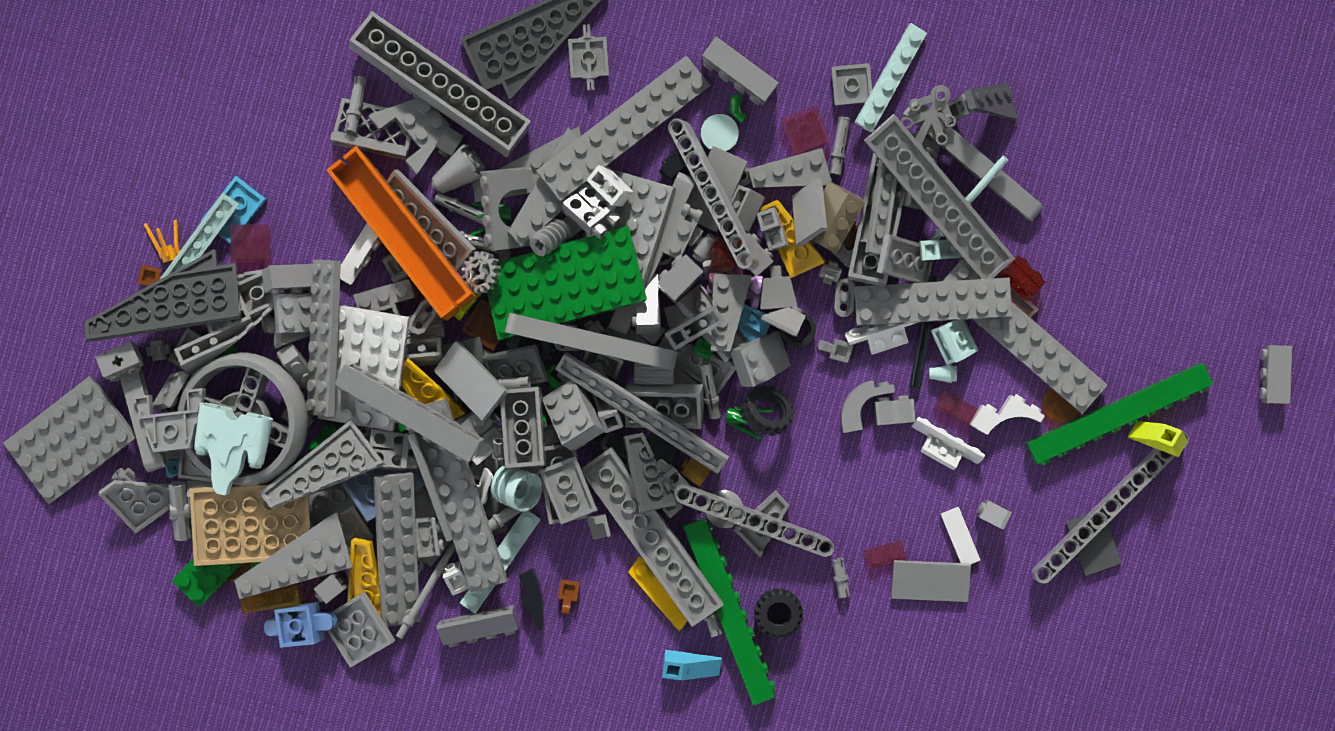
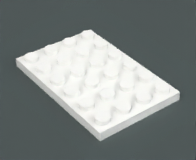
[318,305,410,432]

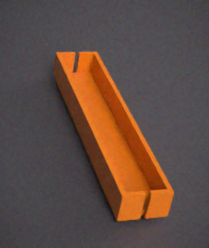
[326,146,477,321]

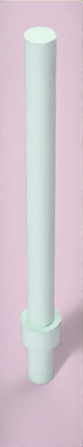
[930,156,1009,240]

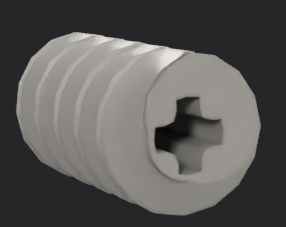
[530,219,571,256]

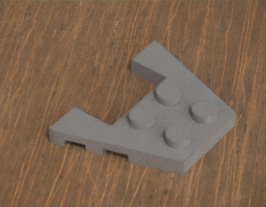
[369,98,450,175]
[133,388,206,453]

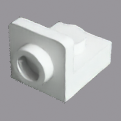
[442,561,469,596]

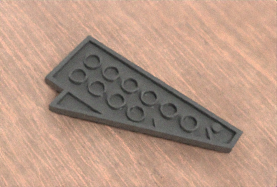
[460,0,602,100]
[85,250,241,342]

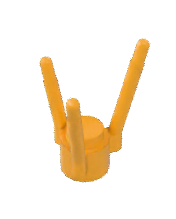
[144,220,180,263]

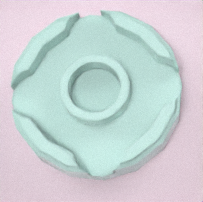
[701,114,739,151]

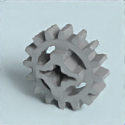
[461,251,501,293]

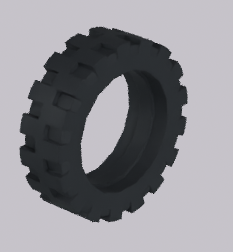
[742,385,795,436]

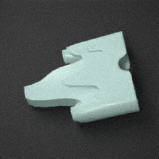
[194,403,273,495]

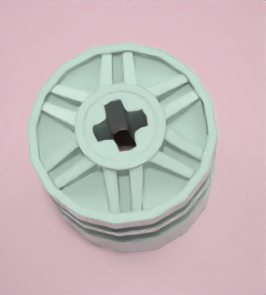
[491,465,542,512]

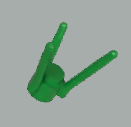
[470,203,512,236]
[725,406,774,440]

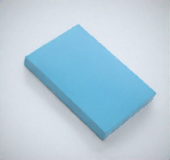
[201,176,267,245]

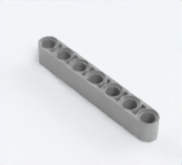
[113,345,167,472]

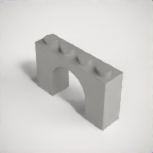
[480,167,533,250]

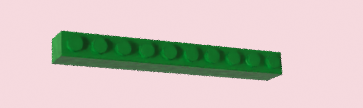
[1025,363,1213,466]
[683,517,777,706]

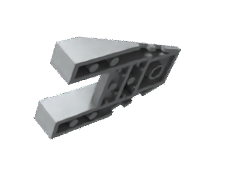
[174,270,274,374]

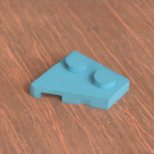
[738,304,770,342]

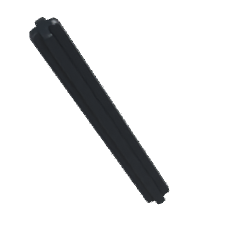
[909,275,939,388]

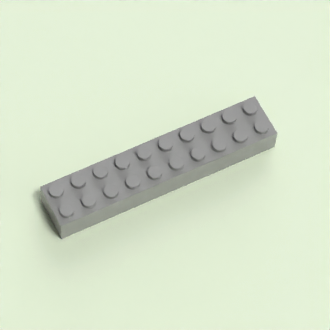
[349,11,531,157]

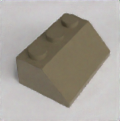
[812,181,865,253]

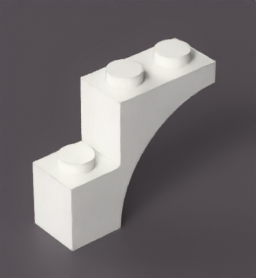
[969,394,1044,435]

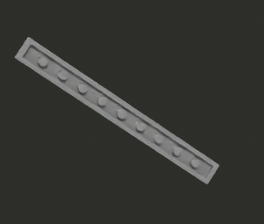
[555,352,729,474]

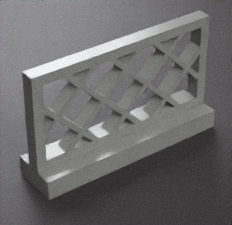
[330,98,411,160]

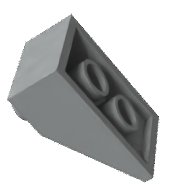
[730,330,791,387]

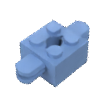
[264,602,337,648]

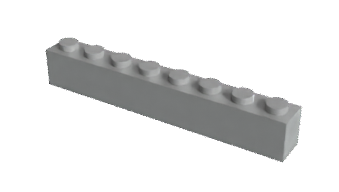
[334,362,484,462]

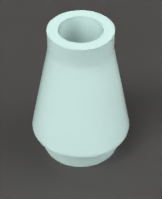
[929,364,957,383]

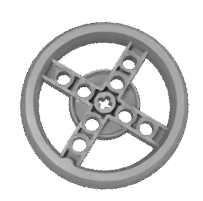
[177,352,308,486]

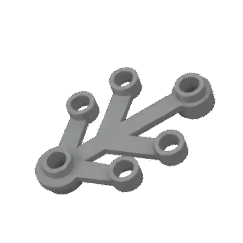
[901,85,956,148]

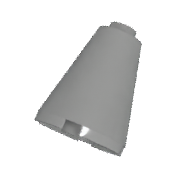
[432,144,485,193]

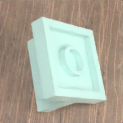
[931,320,978,365]

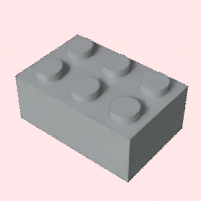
[542,380,604,452]

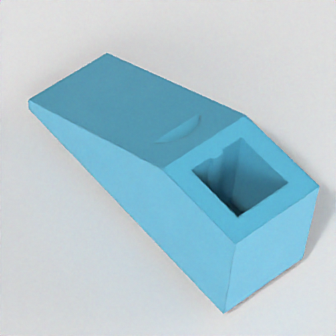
[662,650,722,680]

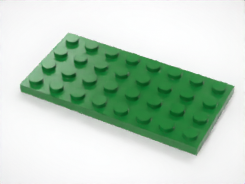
[487,226,648,341]

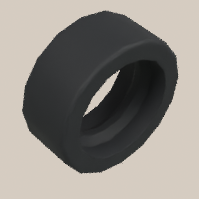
[779,312,816,347]

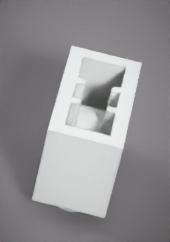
[587,165,634,207]

